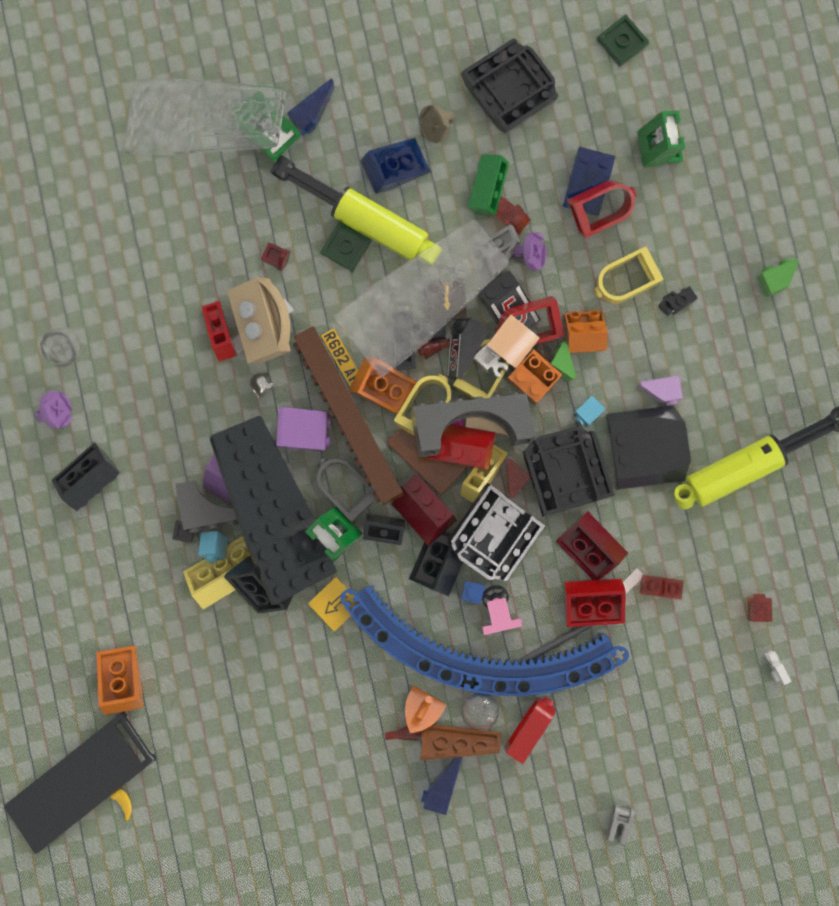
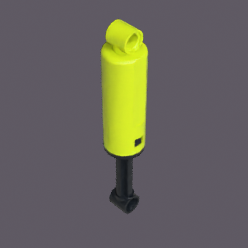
[270,155,442,267]
[674,406,839,510]

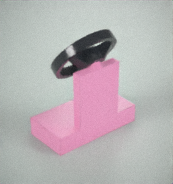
[482,585,522,635]

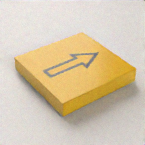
[308,577,360,632]

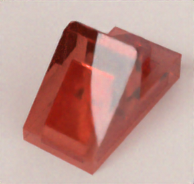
[495,196,531,235]

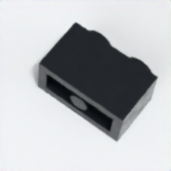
[363,513,405,545]

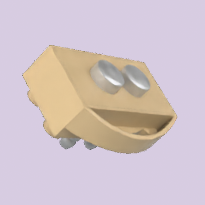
[227,277,291,364]

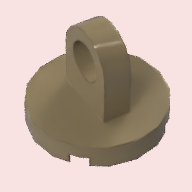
[419,105,456,143]

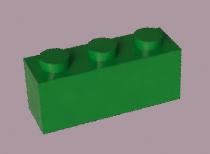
[468,154,509,216]

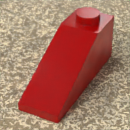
[202,301,237,362]

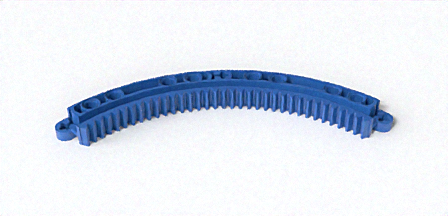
[341,585,629,696]

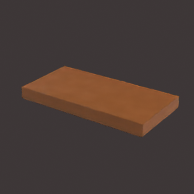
[386,417,467,495]

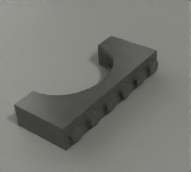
[410,392,536,457]
[175,463,294,533]

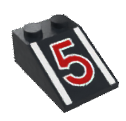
[477,270,541,329]
[447,317,490,380]

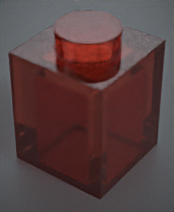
[747,594,773,622]

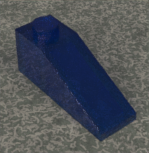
[287,78,335,136]
[421,757,463,815]

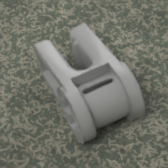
[606,803,635,846]

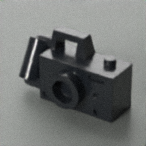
[658,286,698,316]

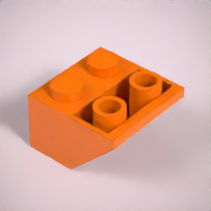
[564,310,608,353]
[507,349,562,406]

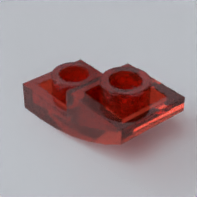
[640,575,684,600]

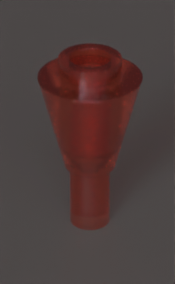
[418,339,450,359]
[385,726,422,742]

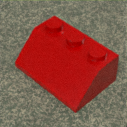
[427,425,496,470]
[564,578,626,627]

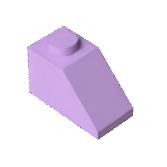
[638,376,683,406]

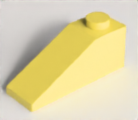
[460,445,508,503]

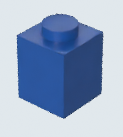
[461,581,485,604]

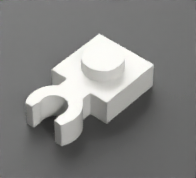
[473,344,508,378]
[765,650,792,685]

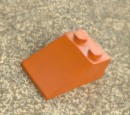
[349,357,417,415]
[96,645,144,715]

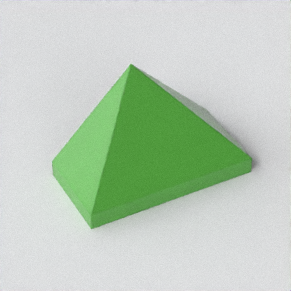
[551,341,577,382]

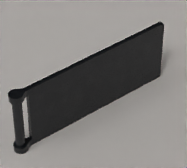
[4,711,158,854]

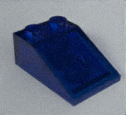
[360,138,431,194]
[562,147,616,216]

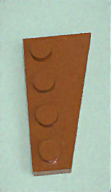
[420,724,501,760]

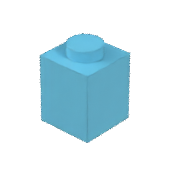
[573,396,605,427]
[198,531,228,563]

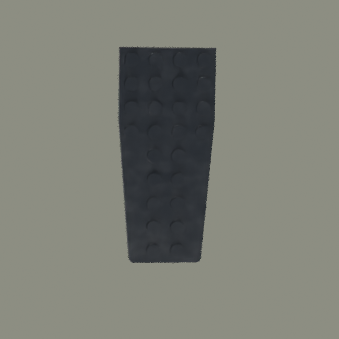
[209,416,337,605]

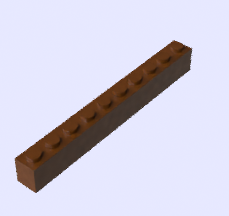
[293,326,404,506]

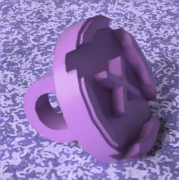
[512,232,547,271]
[34,390,72,429]

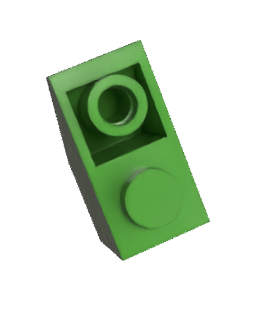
[757,258,799,297]

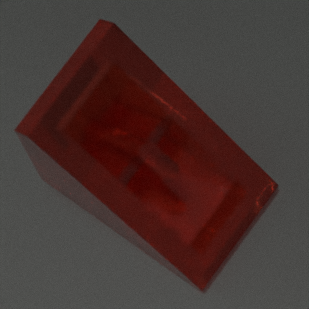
[506,459,530,499]

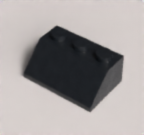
[52,442,120,512]
[409,532,463,597]
[224,556,294,614]

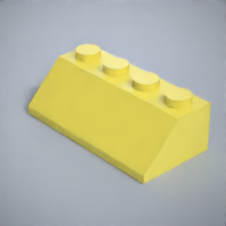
[183,536,250,609]

